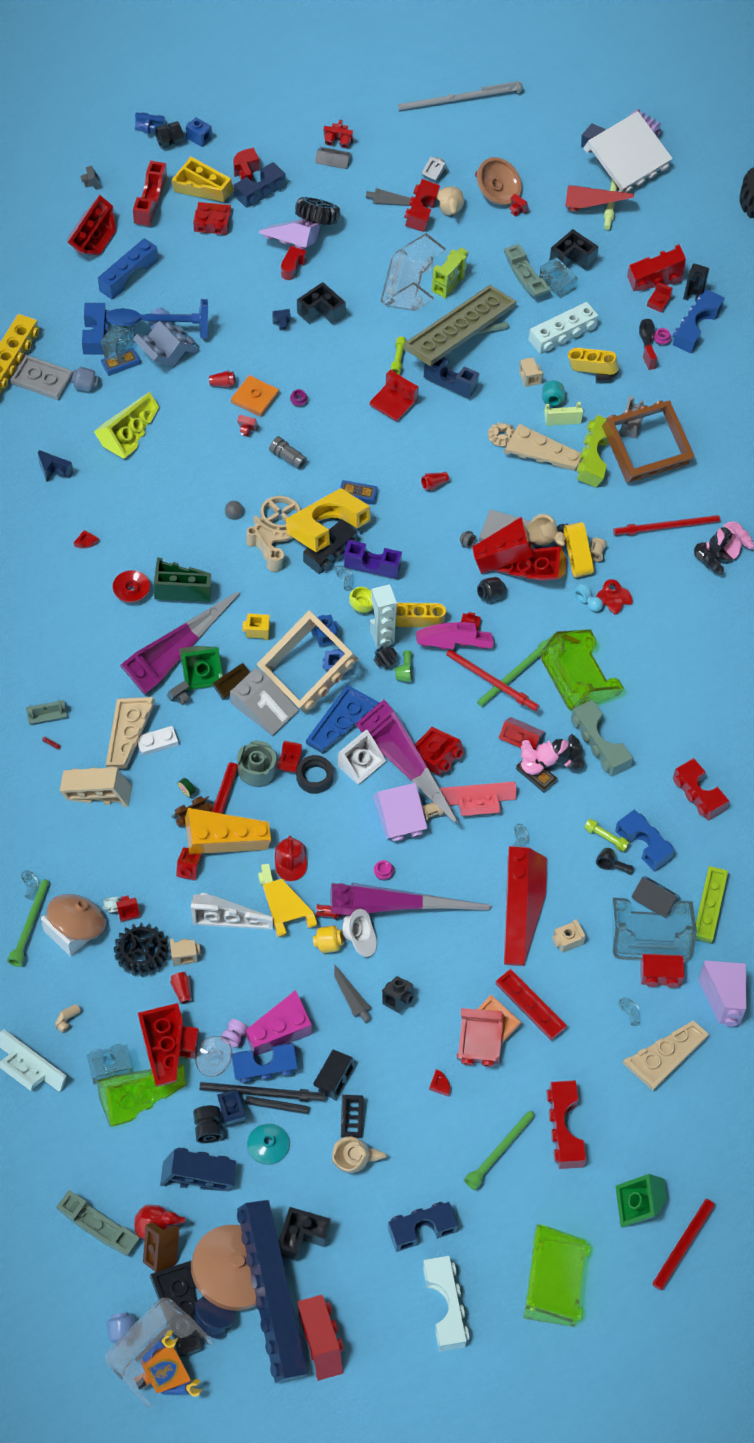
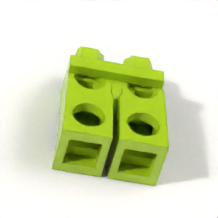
[431,247,469,299]

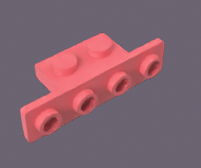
[440,782,516,816]

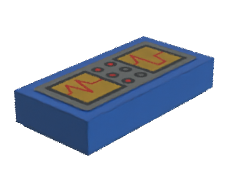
[101,348,140,376]
[340,480,377,504]

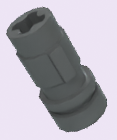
[269,436,307,469]

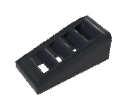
[340,1095,363,1138]

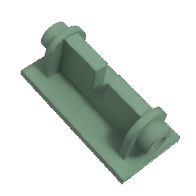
[26,699,67,724]

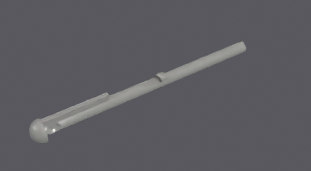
[398,81,523,111]

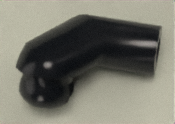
[595,370,619,382]

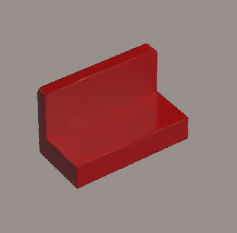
[498,717,544,750]

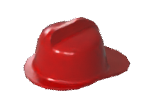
[275,836,307,882]

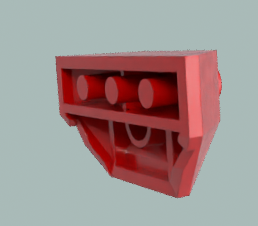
[67,195,116,255]

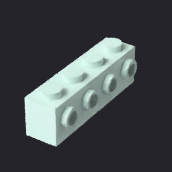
[528,302,599,354]

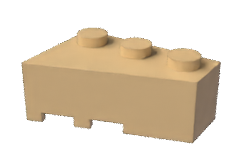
[59,766,132,807]

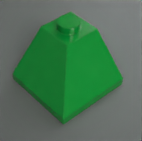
[179,646,223,690]
[615,1174,667,1228]

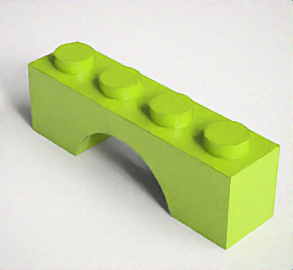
[576,415,608,488]

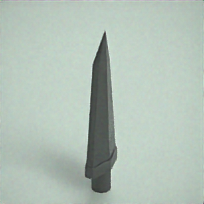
[366,188,411,206]
[334,964,372,1023]

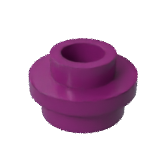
[290,389,308,406]

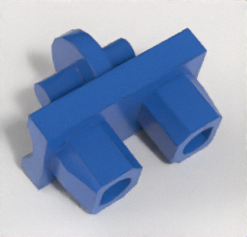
[135,112,165,134]

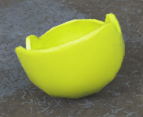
[349,587,373,613]

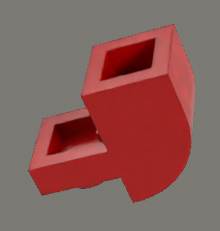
[233,147,260,181]

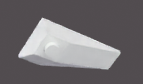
[191,893,273,930]

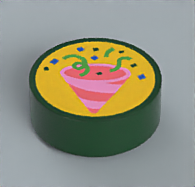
[177,778,196,797]

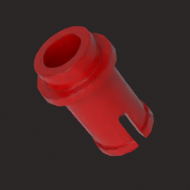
[316,904,341,920]

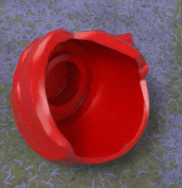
[134,1204,186,1239]

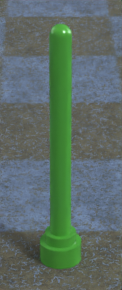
[7,879,49,967]
[464,1111,534,1190]

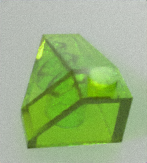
[97,1065,186,1127]

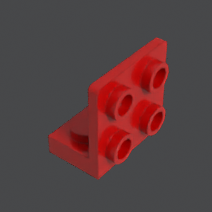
[369,370,419,421]

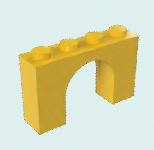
[286,488,371,552]

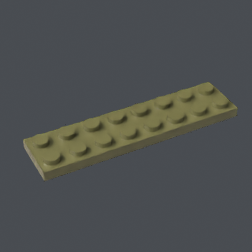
[403,285,517,366]

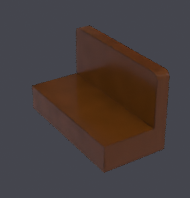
[143,1222,180,1272]

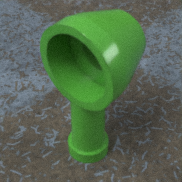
[395,650,412,682]

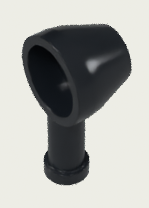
[596,848,633,875]

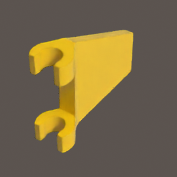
[262,879,317,937]

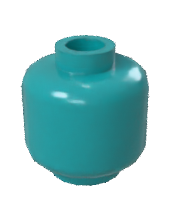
[542,380,565,407]

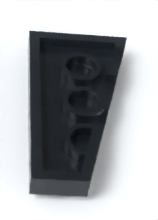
[150,1261,201,1358]

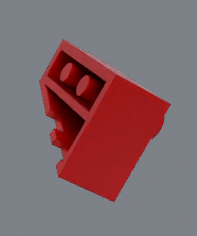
[627,244,686,292]
[472,517,534,574]
[297,1295,344,1381]

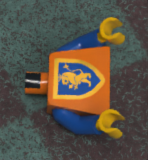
[133,1330,203,1396]

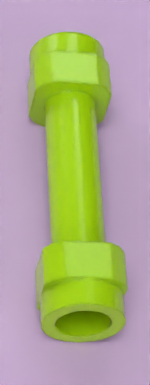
[390,336,407,375]
[584,818,630,852]

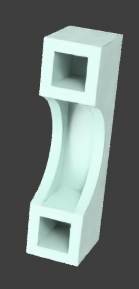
[370,584,397,648]
[423,1256,469,1352]

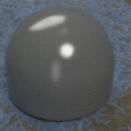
[225,501,243,520]

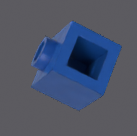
[185,117,212,147]

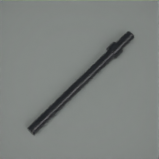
[199,1082,325,1102]

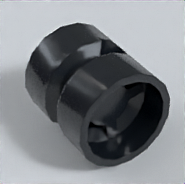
[155,121,184,148]
[193,1105,223,1143]

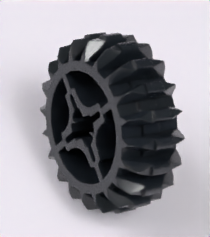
[295,197,340,225]
[114,922,169,977]

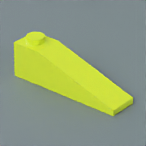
[94,392,159,458]

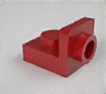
[647,282,673,313]
[176,847,202,880]

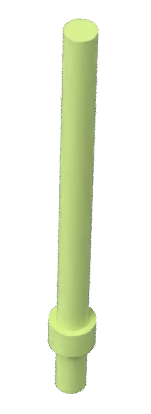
[604,179,617,230]

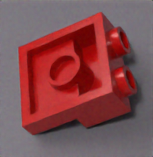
[193,202,231,235]
[415,727,464,775]

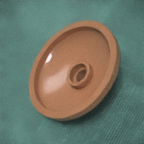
[477,157,521,205]
[47,894,106,940]

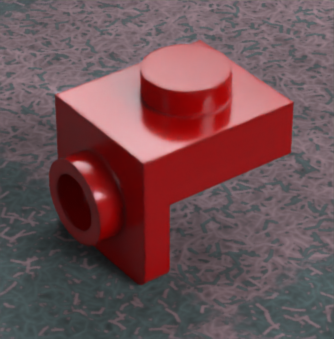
[277,741,302,772]

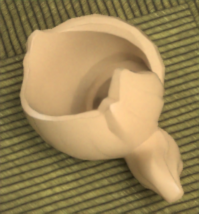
[436,186,464,216]
[526,514,566,546]
[332,1136,386,1173]

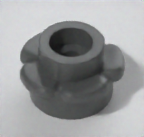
[460,531,476,548]

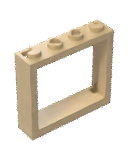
[256,610,359,713]

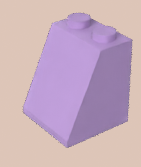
[373,783,427,841]
[699,961,746,1027]

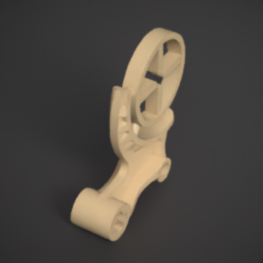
[246,496,300,572]

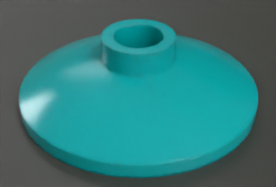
[247,1124,289,1165]

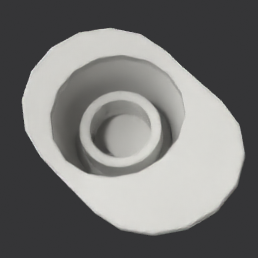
[342,909,377,957]

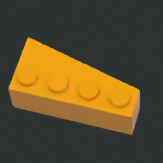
[185,808,271,854]

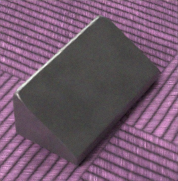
[315,147,352,169]

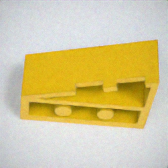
[171,157,234,202]

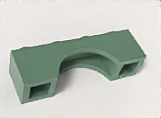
[571,699,633,777]

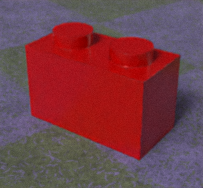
[640,954,684,988]

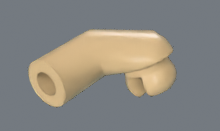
[55,1004,80,1033]

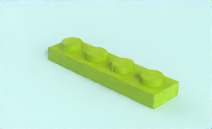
[692,866,728,943]

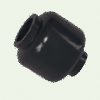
[477,577,506,602]

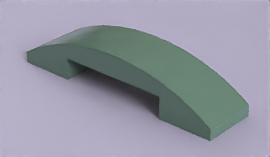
[504,244,550,297]
[56,1190,140,1256]

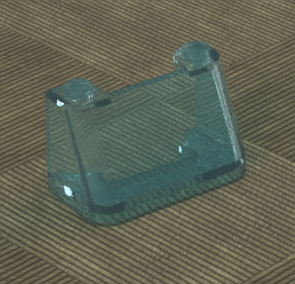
[612,898,697,962]

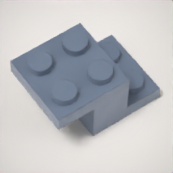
[133,321,199,367]

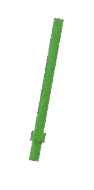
[477,633,560,707]

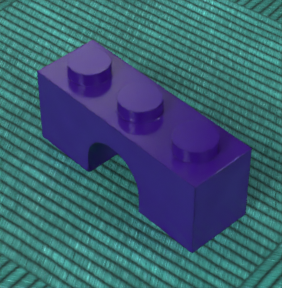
[344,540,402,579]

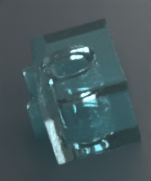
[539,257,578,298]
[100,324,135,361]
[86,1044,134,1085]

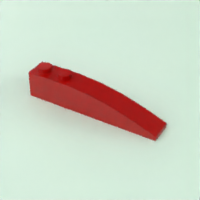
[504,846,547,966]

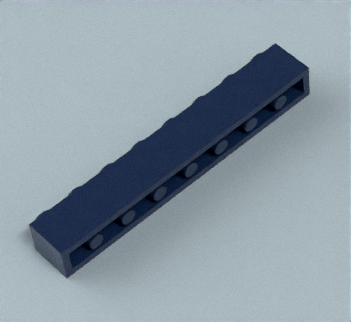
[237,1200,308,1383]

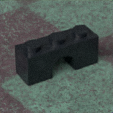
[303,519,357,574]

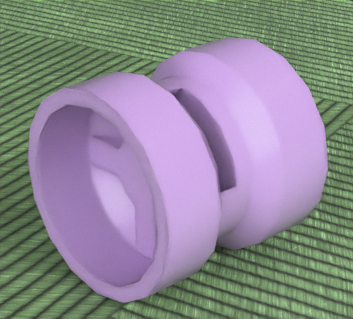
[220,1019,248,1048]

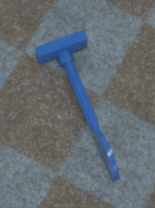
[106,299,208,338]

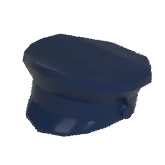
[194,1296,236,1339]

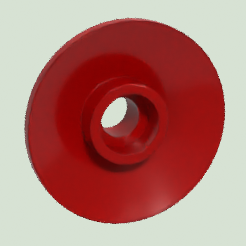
[112,570,150,603]

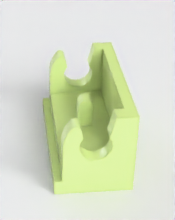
[544,402,583,426]

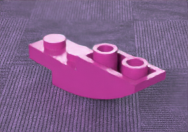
[415,622,493,649]

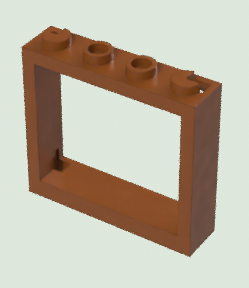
[602,400,695,483]

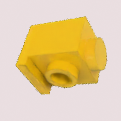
[242,613,270,641]

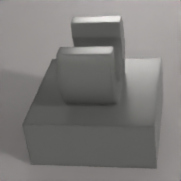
[80,165,101,190]
[167,681,189,705]

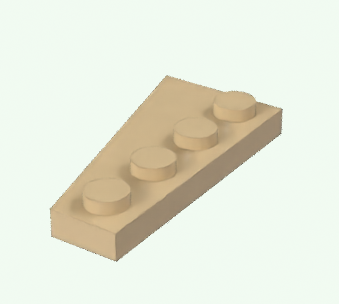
[504,424,581,471]
[106,697,155,769]
[622,1020,709,1091]

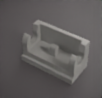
[619,396,644,439]

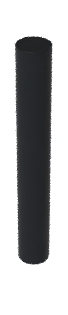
[245,1096,309,1114]

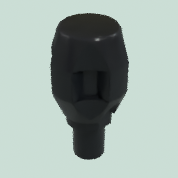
[639,319,655,348]

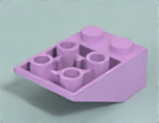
[259,219,320,249]

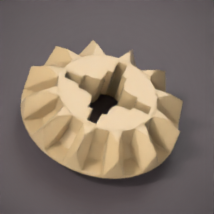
[488,422,515,447]

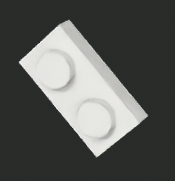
[137,726,178,756]

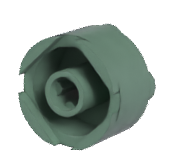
[237,741,277,786]

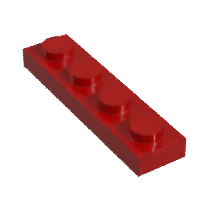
[495,969,567,1041]

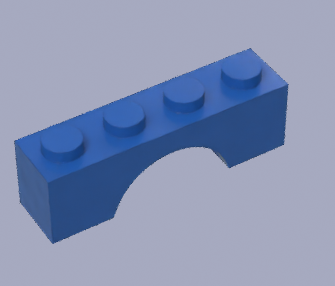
[98,238,158,300]
[672,289,725,354]

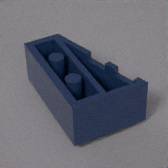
[160,1148,236,1191]

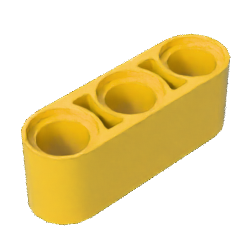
[568,348,619,375]
[564,522,594,578]
[395,603,446,627]

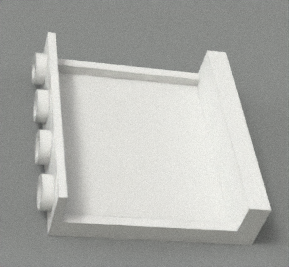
[583,111,673,193]

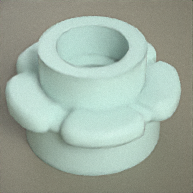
[103,897,120,913]

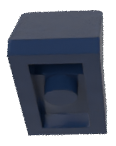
[38,450,73,482]
[217,1090,246,1127]

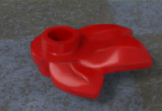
[596,579,633,615]

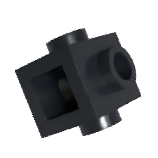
[382,976,414,1013]

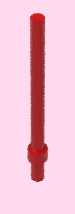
[613,515,720,535]
[446,649,540,712]

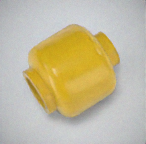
[313,925,344,953]

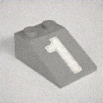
[230,668,299,736]

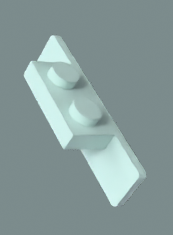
[0,1029,66,1091]

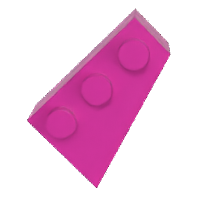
[246,990,312,1057]

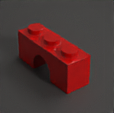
[404,179,440,232]
[673,758,729,821]

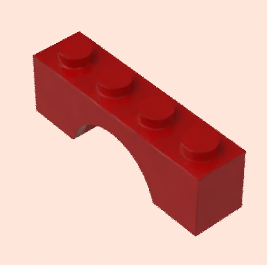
[133,160,167,226]
[546,1080,586,1169]

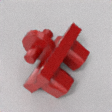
[323,119,354,148]

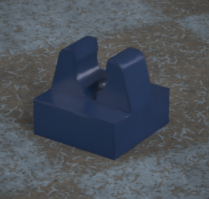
[272,309,291,330]

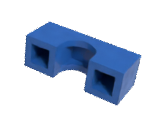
[82,303,109,355]
[615,809,674,872]
[230,1043,298,1082]

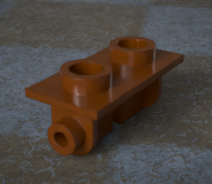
[171,796,213,827]

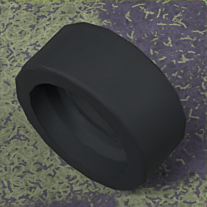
[296,755,333,794]

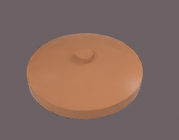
[191,1225,256,1311]

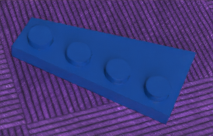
[306,685,379,753]

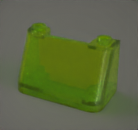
[541,629,624,711]
[523,1224,590,1327]

